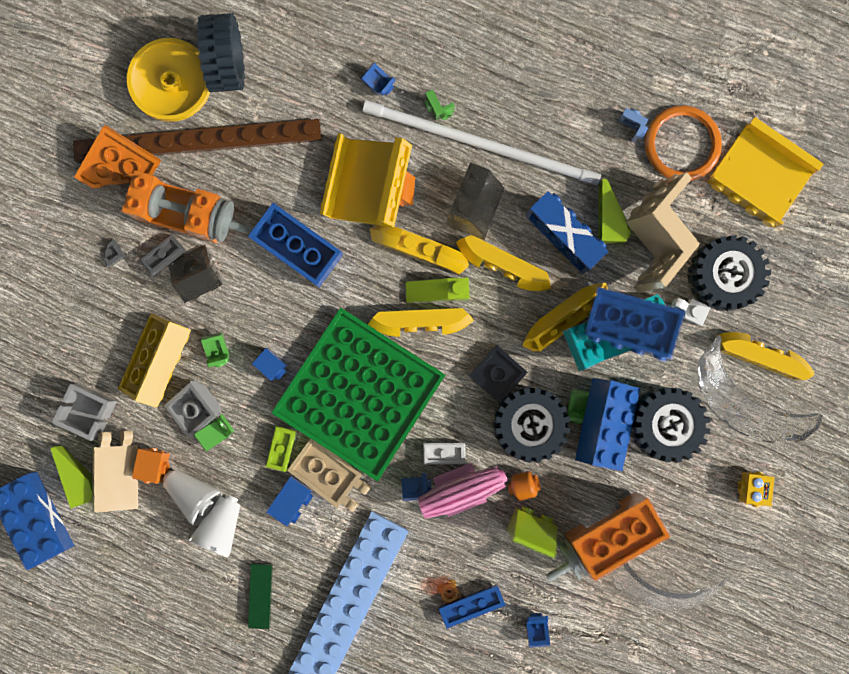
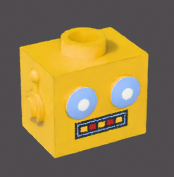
[738,471,775,508]

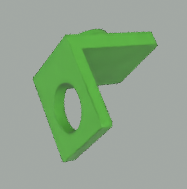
[194,414,234,452]

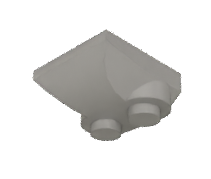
[164,380,221,439]

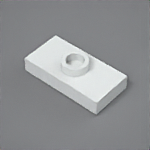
[423,443,466,465]

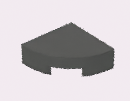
[104,239,127,268]

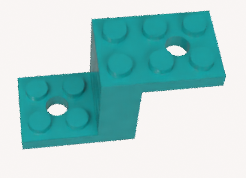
[563,294,665,372]

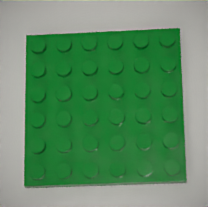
[272,307,446,482]

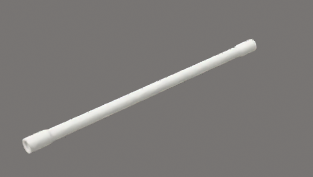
[363,100,601,186]

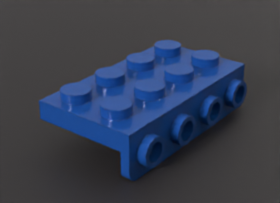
[584,287,686,362]

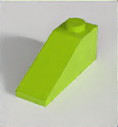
[598,179,630,244]
[406,278,469,303]
[50,445,92,509]

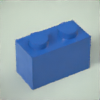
[266,475,313,526]

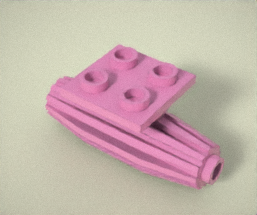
[417,462,507,519]

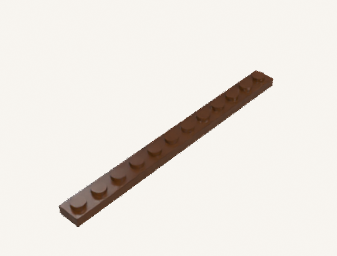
[73,119,322,163]

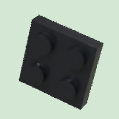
[469,345,528,404]

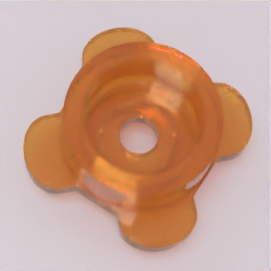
[437,579,461,604]

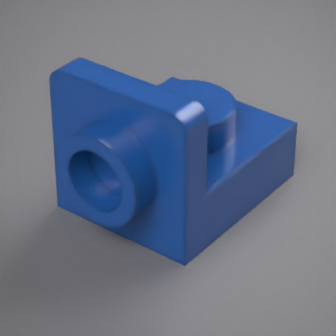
[401,473,432,501]

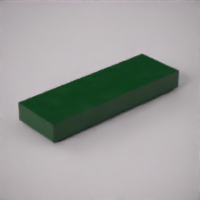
[248,563,273,629]

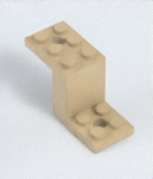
[626,172,700,293]

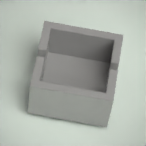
[52,384,117,441]

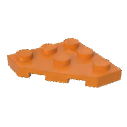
[74,125,162,189]

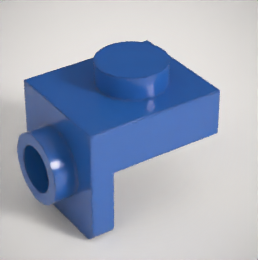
[359,63,396,96]
[526,613,551,648]

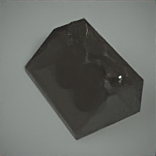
[446,162,505,240]

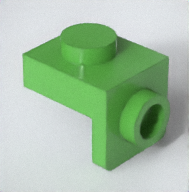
[423,89,455,121]
[201,332,230,367]
[566,389,589,424]

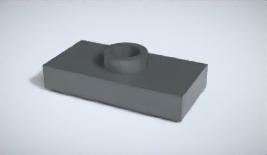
[139,234,186,277]

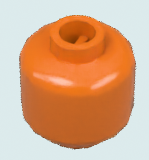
[508,471,541,501]

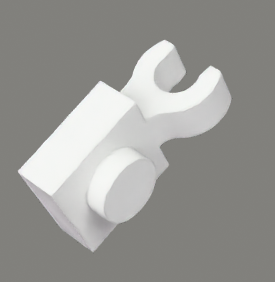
[671,298,711,326]

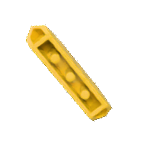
[370,225,469,275]
[456,235,551,291]
[522,283,608,352]
[368,308,473,337]
[715,332,815,381]

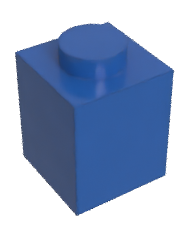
[252,348,288,381]

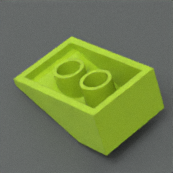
[507,506,557,558]

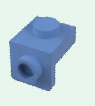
[618,108,648,142]

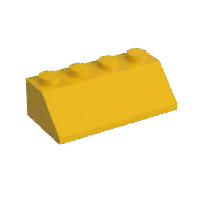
[118,313,191,407]

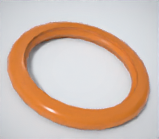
[644,105,722,181]

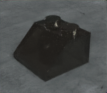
[168,245,223,303]

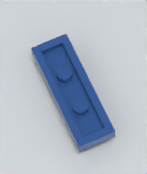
[439,584,506,629]

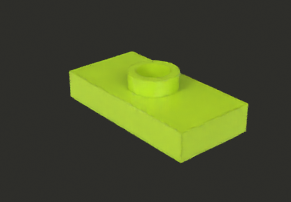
[265,426,297,472]

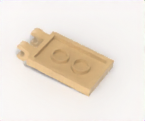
[92,431,138,513]
[287,439,371,512]

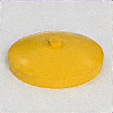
[127,38,210,122]

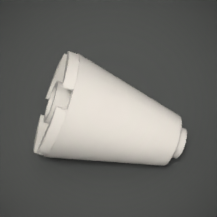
[163,470,223,526]
[189,495,240,557]

